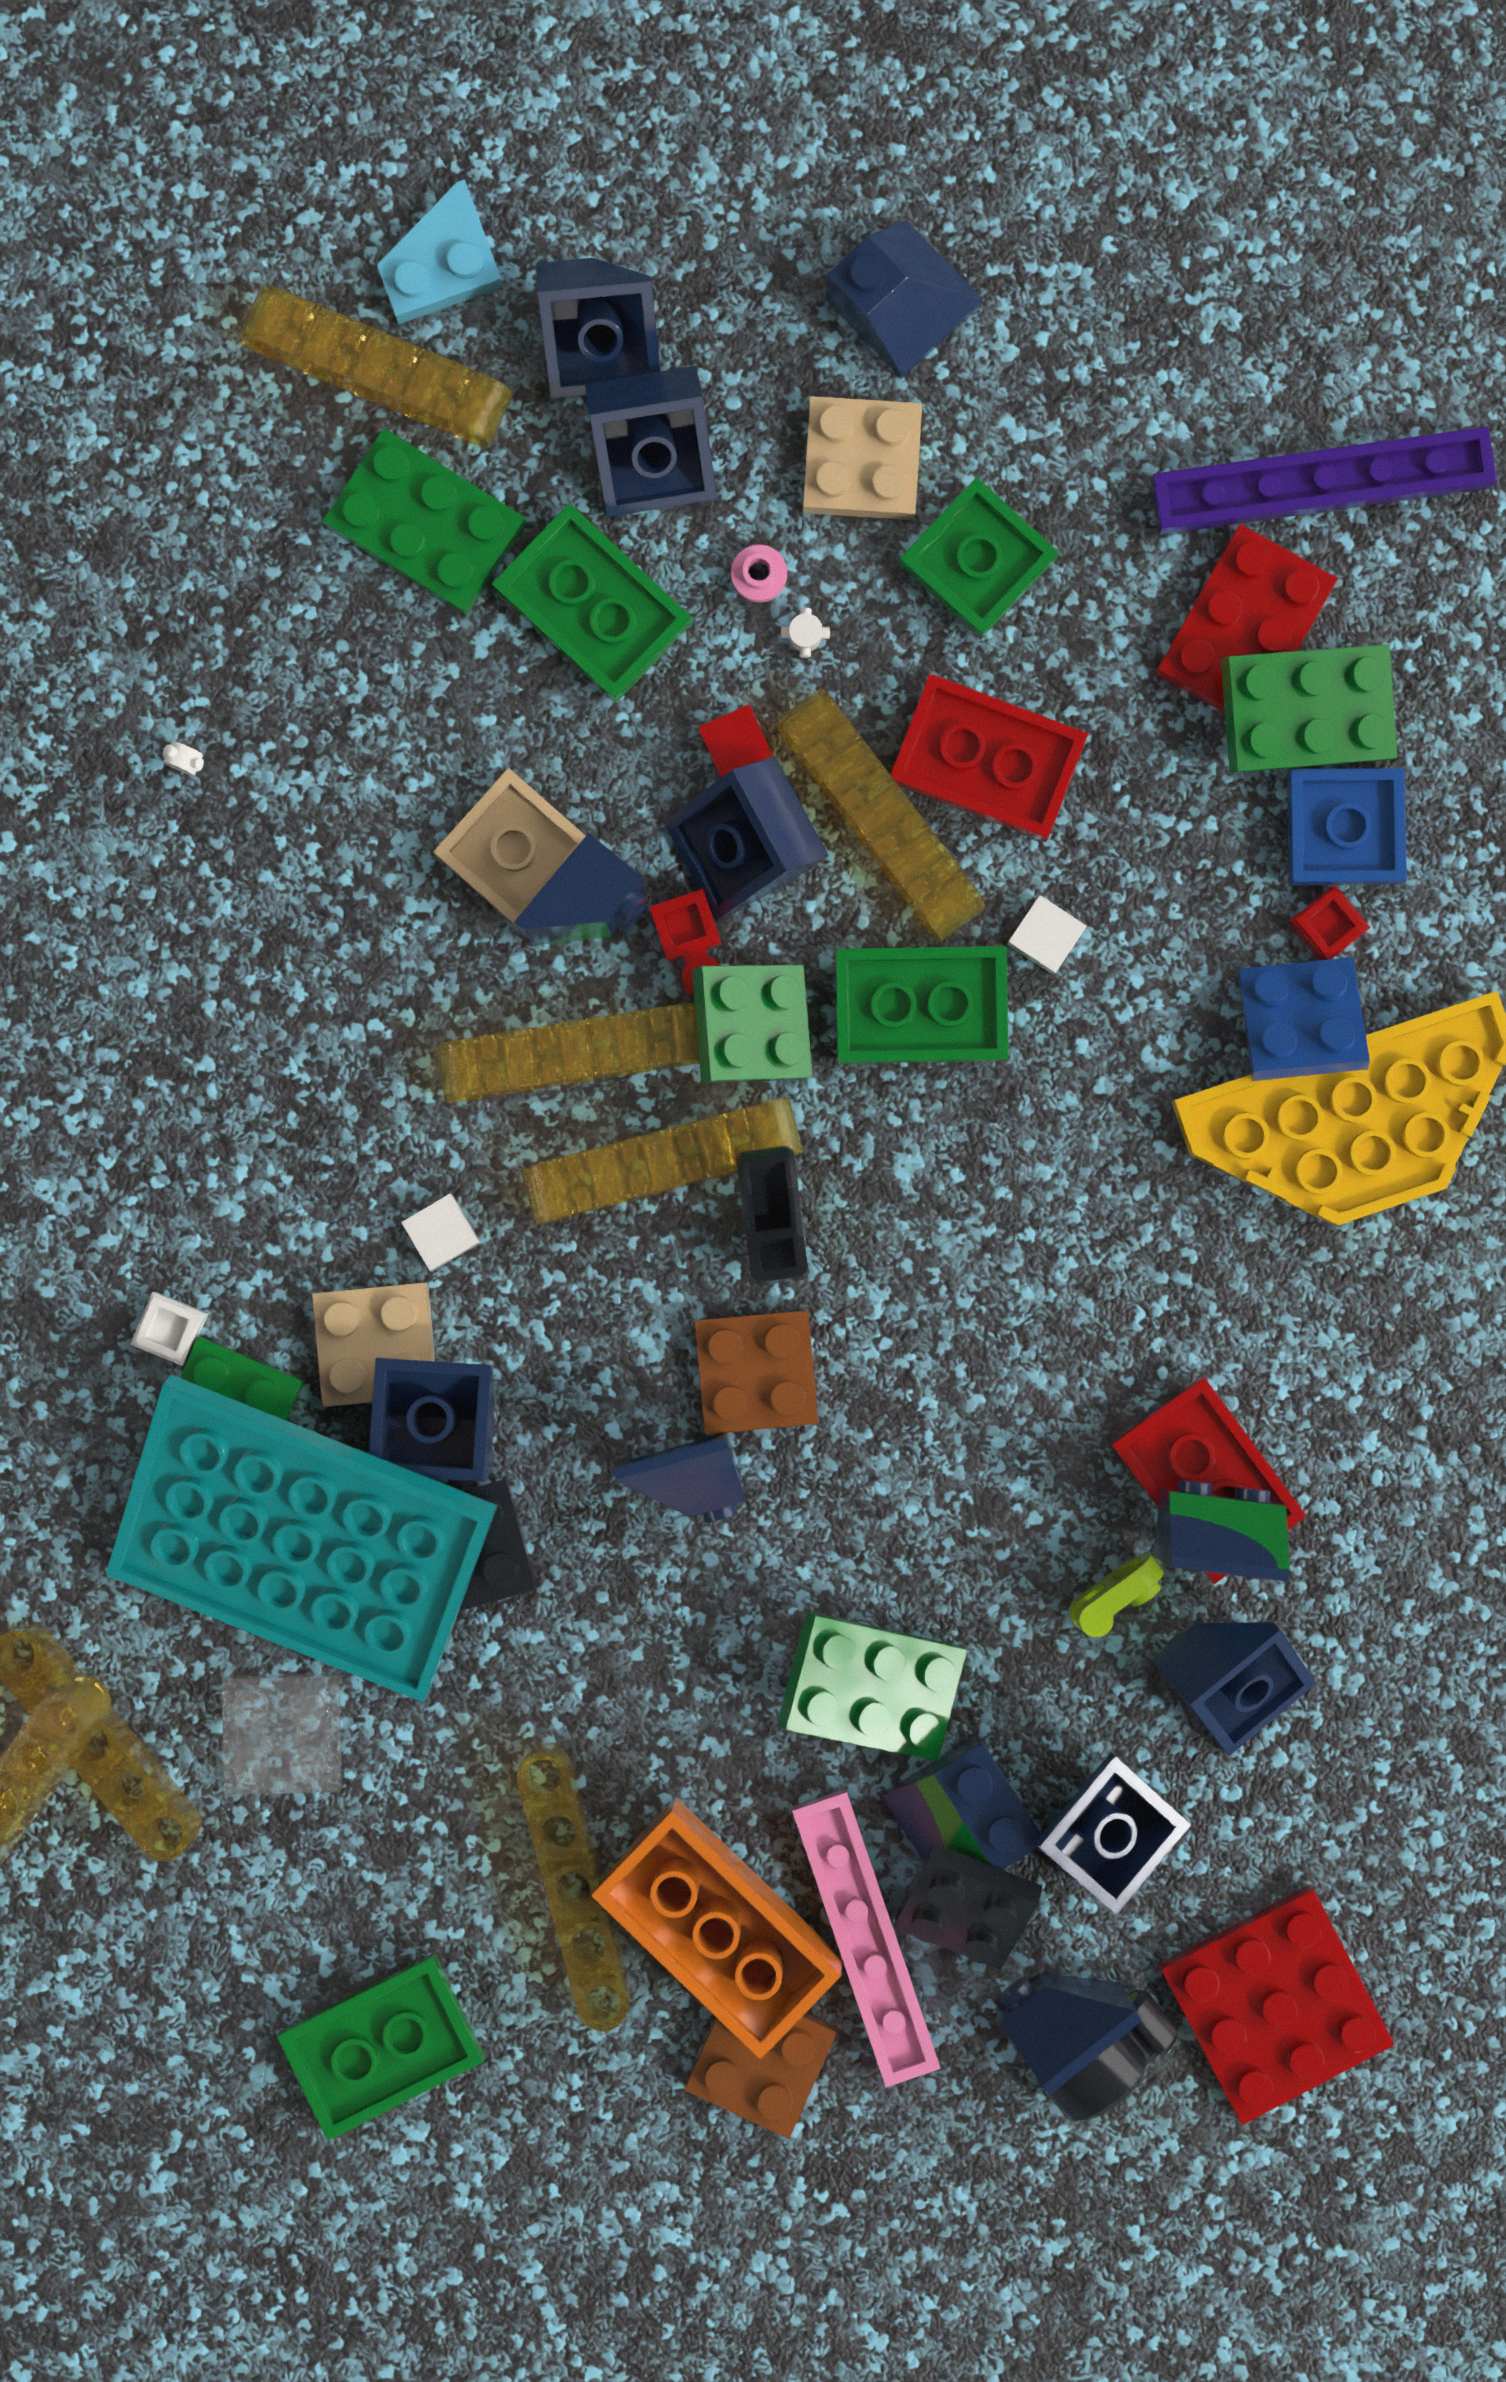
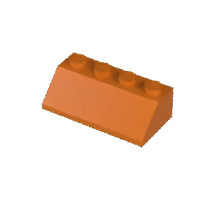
[591,1797,842,2060]

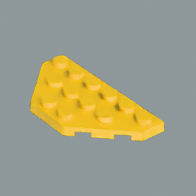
[1171,991,1506,1226]

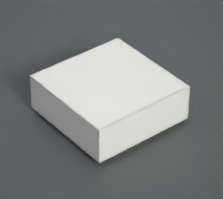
[1007,895,1087,975]
[401,1194,481,1271]
[130,1292,208,1366]

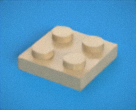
[803,396,922,520]
[433,768,585,927]
[312,1283,435,1407]

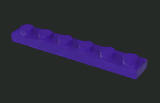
[1151,426,1497,535]

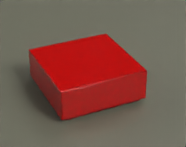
[698,704,773,779]
[1287,884,1371,960]

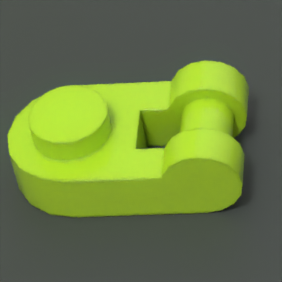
[1069,1552,1164,1637]

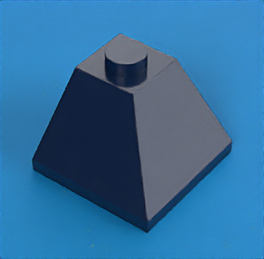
[825,220,983,379]
[537,258,660,398]
[612,1433,746,1523]
[1151,1622,1317,1756]
[995,1973,1142,2095]

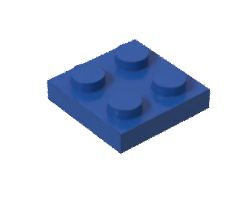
[1287,768,1407,885]
[1238,957,1370,1081]

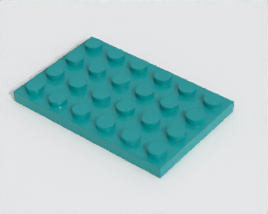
[106,1375,497,1703]

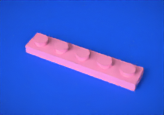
[792,1788,941,2087]

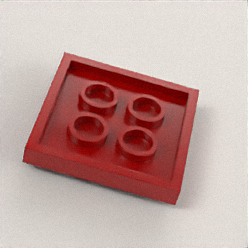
[1158,1885,1395,2125]

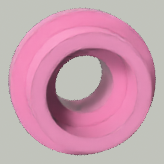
[731,545,787,602]

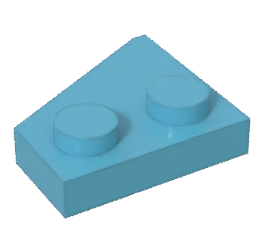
[377,179,503,324]

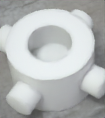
[781,608,830,658]
[163,741,204,776]

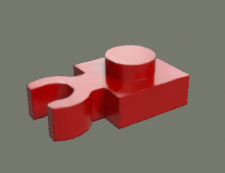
[649,889,722,997]

